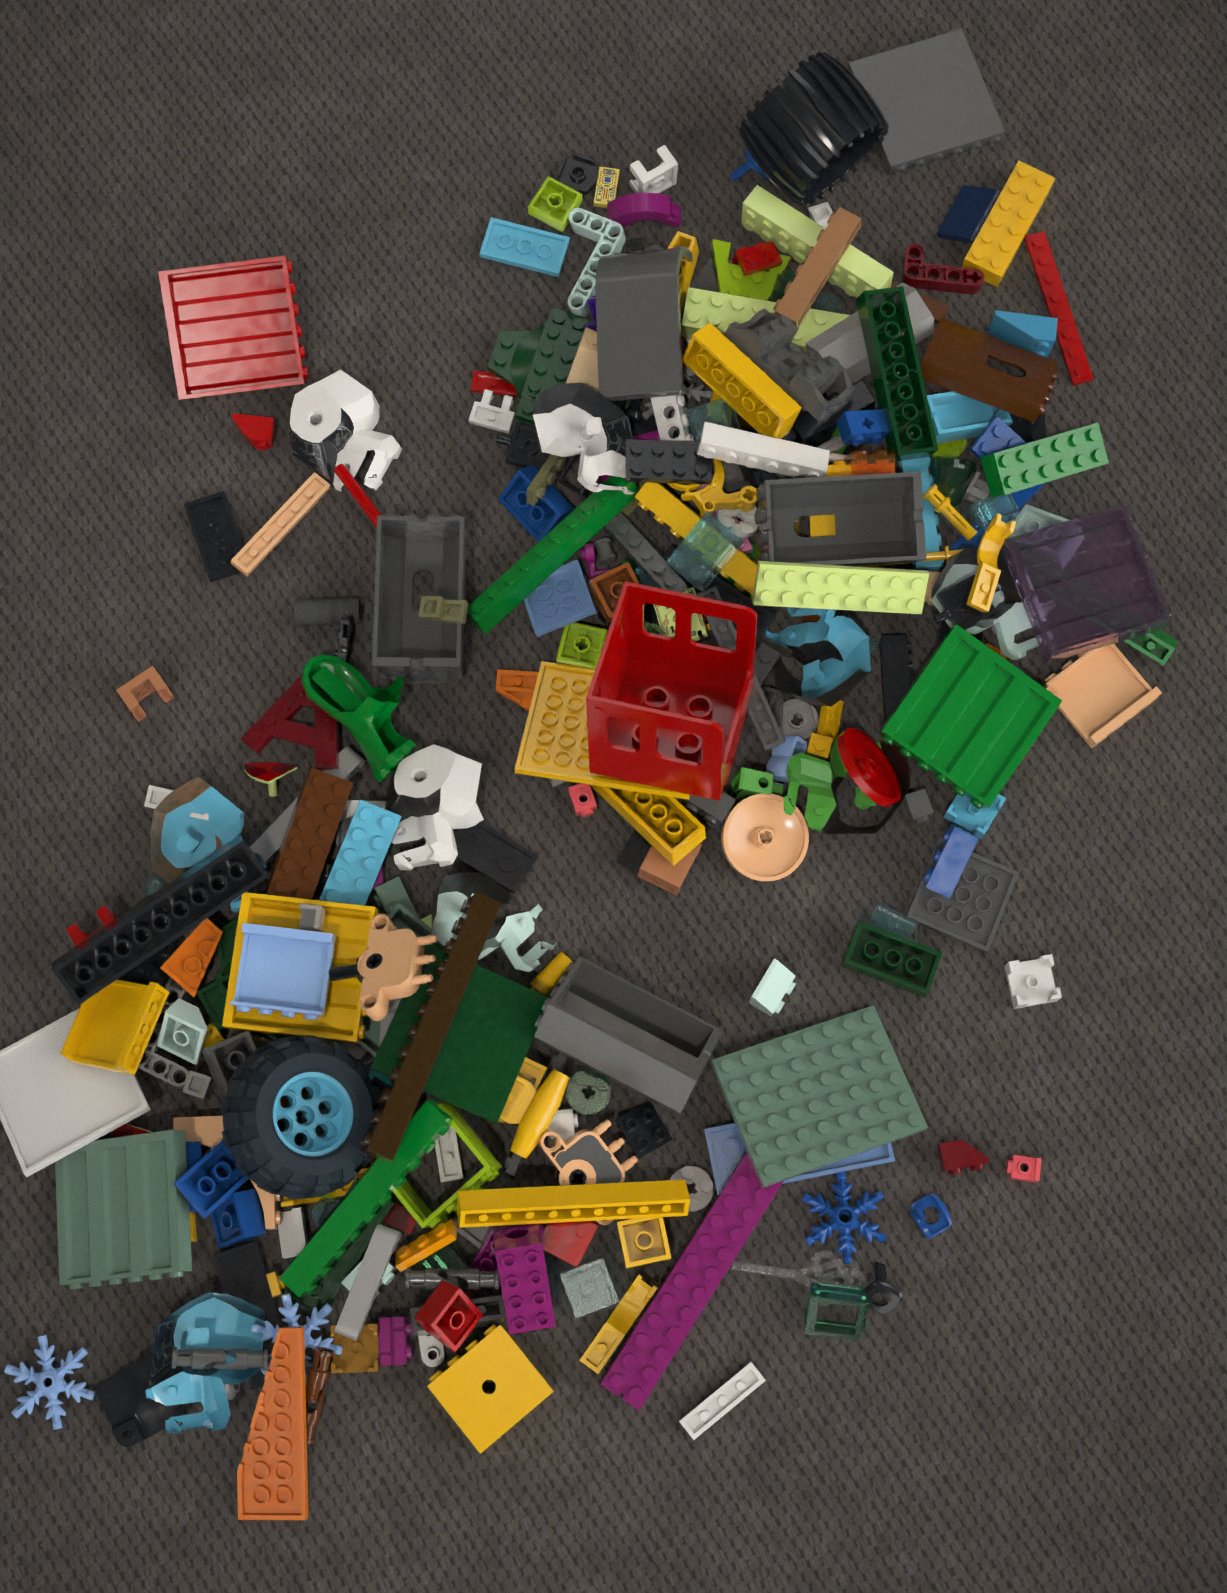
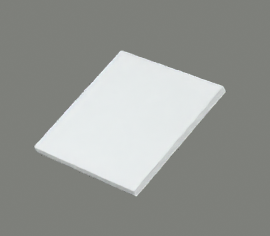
[0,1009,151,1177]

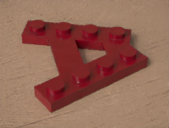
[241,677,339,771]

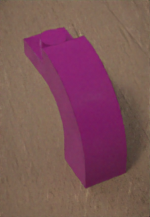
[607,193,681,228]

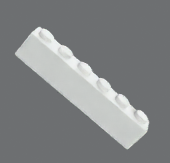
[697,422,830,478]

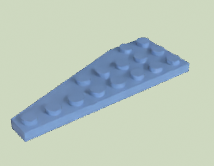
[704,1123,895,1196]

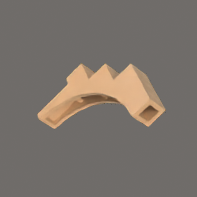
[173,1116,282,1230]

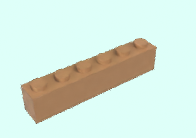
[773,207,861,327]

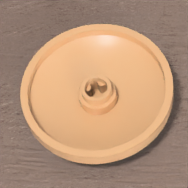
[721,794,809,881]

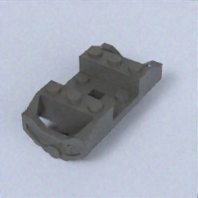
[724,309,857,424]

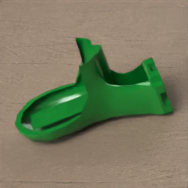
[301,655,416,783]

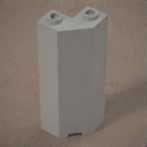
[805,283,935,392]

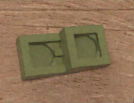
[418,596,468,624]

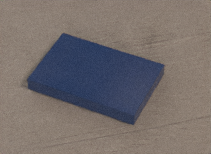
[936,185,1000,243]

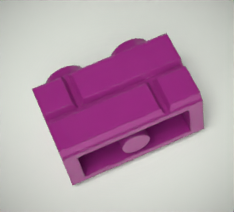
[378,1317,412,1366]

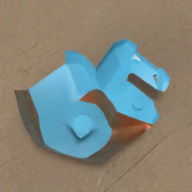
[151,777,266,913]

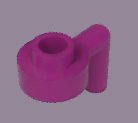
[580,543,613,579]

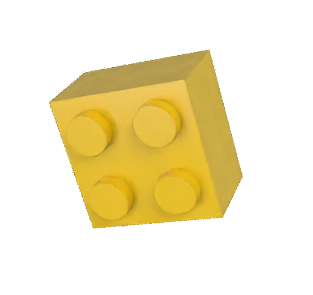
[617,1217,671,1269]

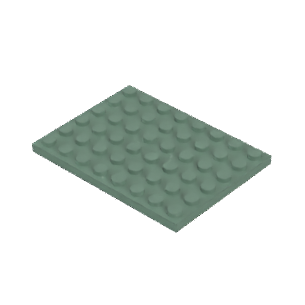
[710,1005,928,1188]

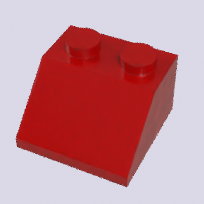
[414,1281,483,1352]

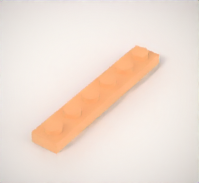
[231,472,331,577]

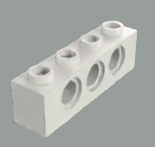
[651,395,694,442]

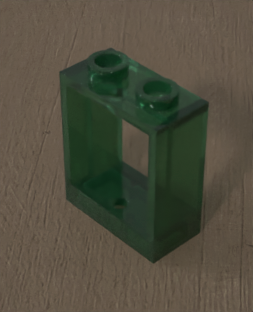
[804,1282,870,1341]

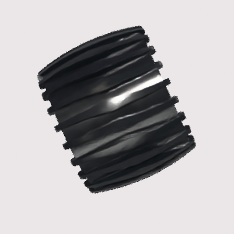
[739,52,889,206]

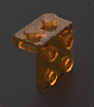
[844,450,895,475]

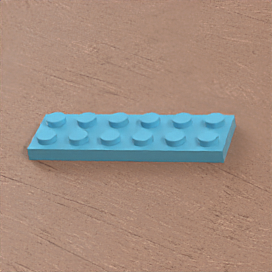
[319,799,402,906]

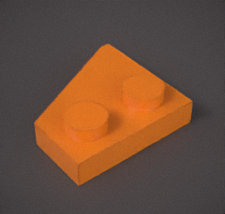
[496,669,539,711]

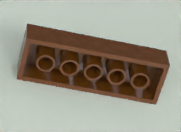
[264,768,353,900]

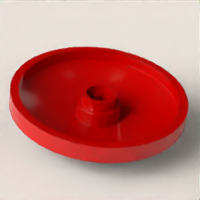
[837,728,901,807]

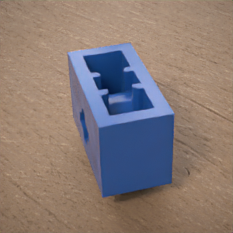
[837,409,889,446]

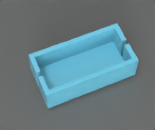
[927,391,1012,443]

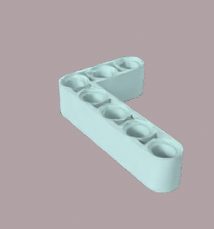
[568,208,626,317]

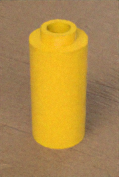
[529,952,573,997]

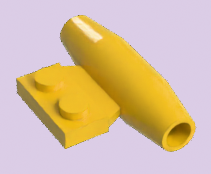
[499,1069,569,1159]

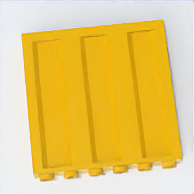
[222,892,381,1044]

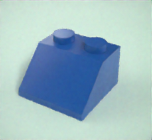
[210,1189,267,1249]

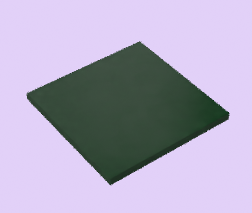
[370,944,549,1124]

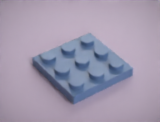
[524,559,597,637]

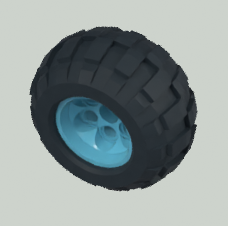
[221,1035,380,1199]

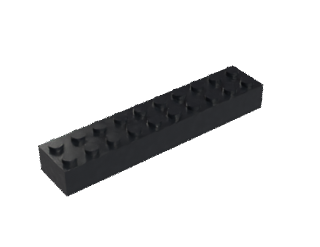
[52,835,268,1005]

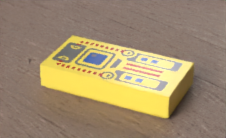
[594,167,620,208]

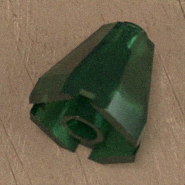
[930,457,977,507]

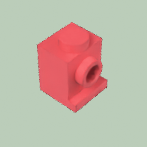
[568,783,597,817]
[1005,1155,1042,1183]

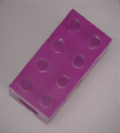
[492,1224,556,1335]

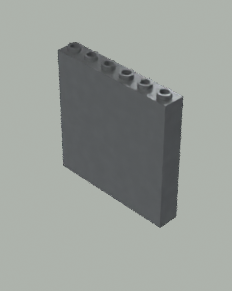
[848,29,1005,176]

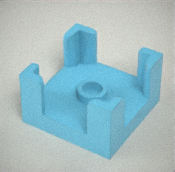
[943,794,1006,840]

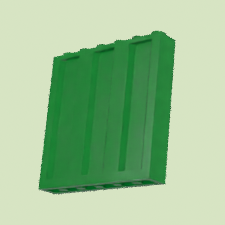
[878,624,1062,809]

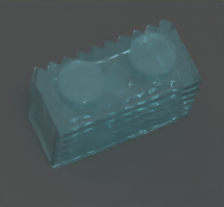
[968,493,1020,533]

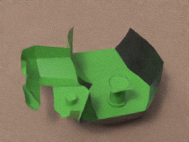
[784,738,910,834]

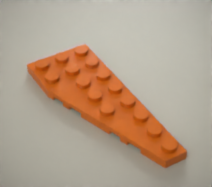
[237,1327,309,1520]

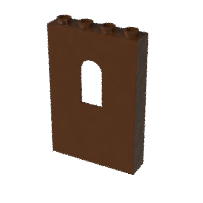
[920,318,1059,422]

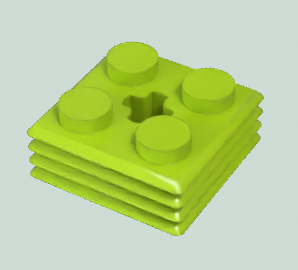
[528,176,582,232]
[556,622,607,669]

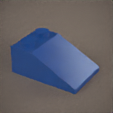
[173,1140,249,1219]

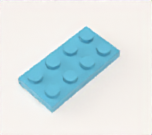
[480,217,570,277]

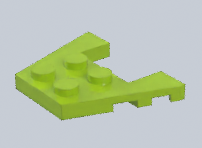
[711,239,790,301]

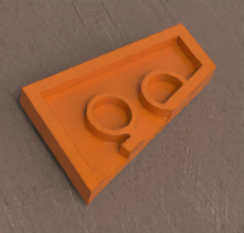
[160,919,223,998]

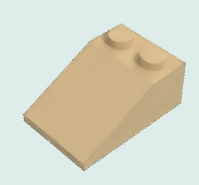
[566,328,599,393]

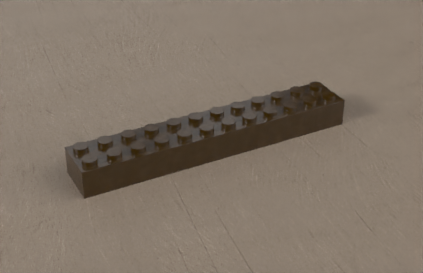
[360,892,502,1163]

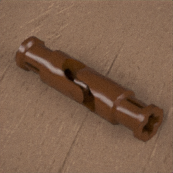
[306,1347,334,1444]

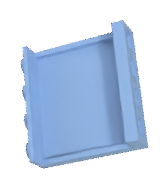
[230,923,336,1020]

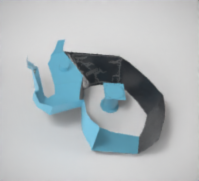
[145,1292,265,1434]

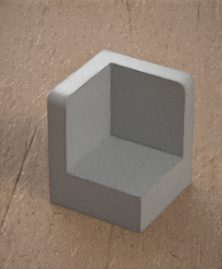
[963,471,990,508]
[299,903,326,932]

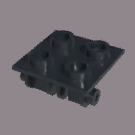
[615,1101,673,1159]

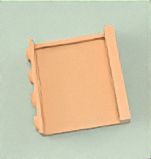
[1044,634,1162,748]

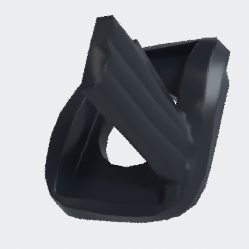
[858,1262,903,1314]

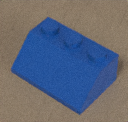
[498,465,575,542]

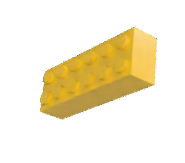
[962,161,1055,288]
[682,323,802,439]
[590,785,706,866]

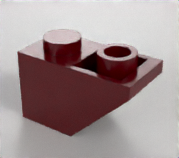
[936,1139,990,1175]

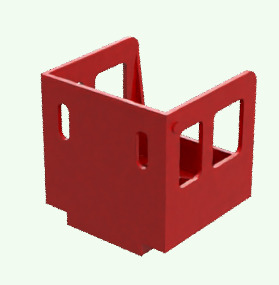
[586,581,757,801]

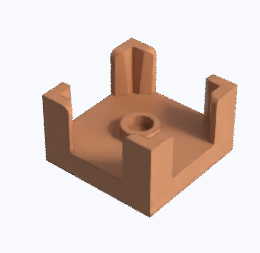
[116,666,174,722]

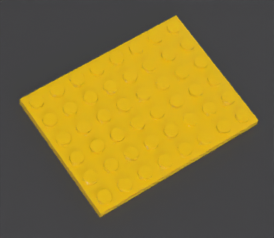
[515,661,690,800]

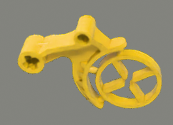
[667,458,757,520]

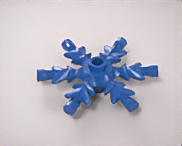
[802,1172,887,1264]

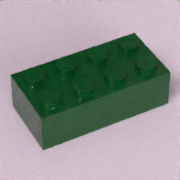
[841,921,943,998]

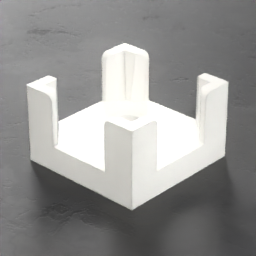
[629,145,678,194]
[1004,954,1062,1009]

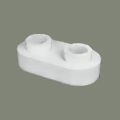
[418,1335,445,1367]

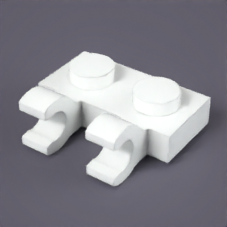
[469,389,515,434]

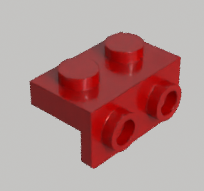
[732,241,783,276]

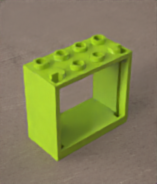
[371,1104,502,1229]

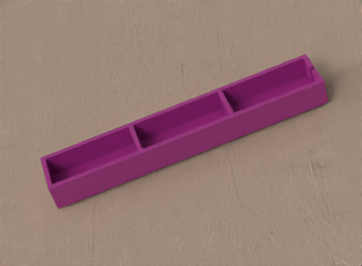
[600,1151,784,1411]

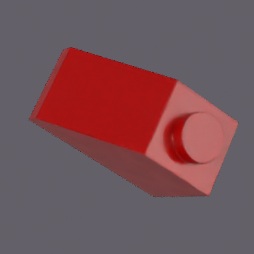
[232,413,276,450]

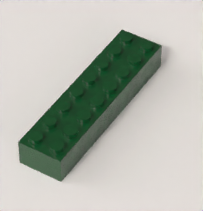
[856,286,938,463]

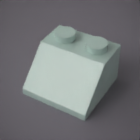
[749,959,796,1017]
[157,998,207,1065]

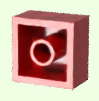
[541,1221,598,1268]

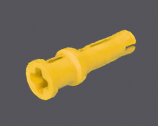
[923,484,977,540]

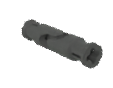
[406,1268,500,1290]
[172,1347,268,1371]

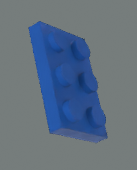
[969,416,1026,460]

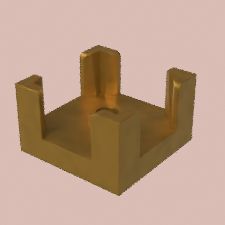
[331,1324,380,1373]

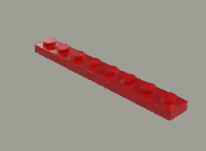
[1024,231,1093,386]

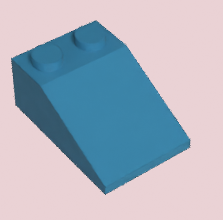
[988,310,1058,358]

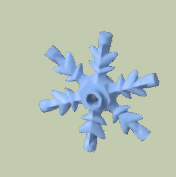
[251,1293,343,1385]
[5,1335,95,1430]

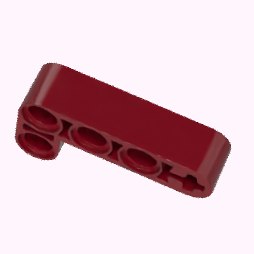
[901,243,984,294]

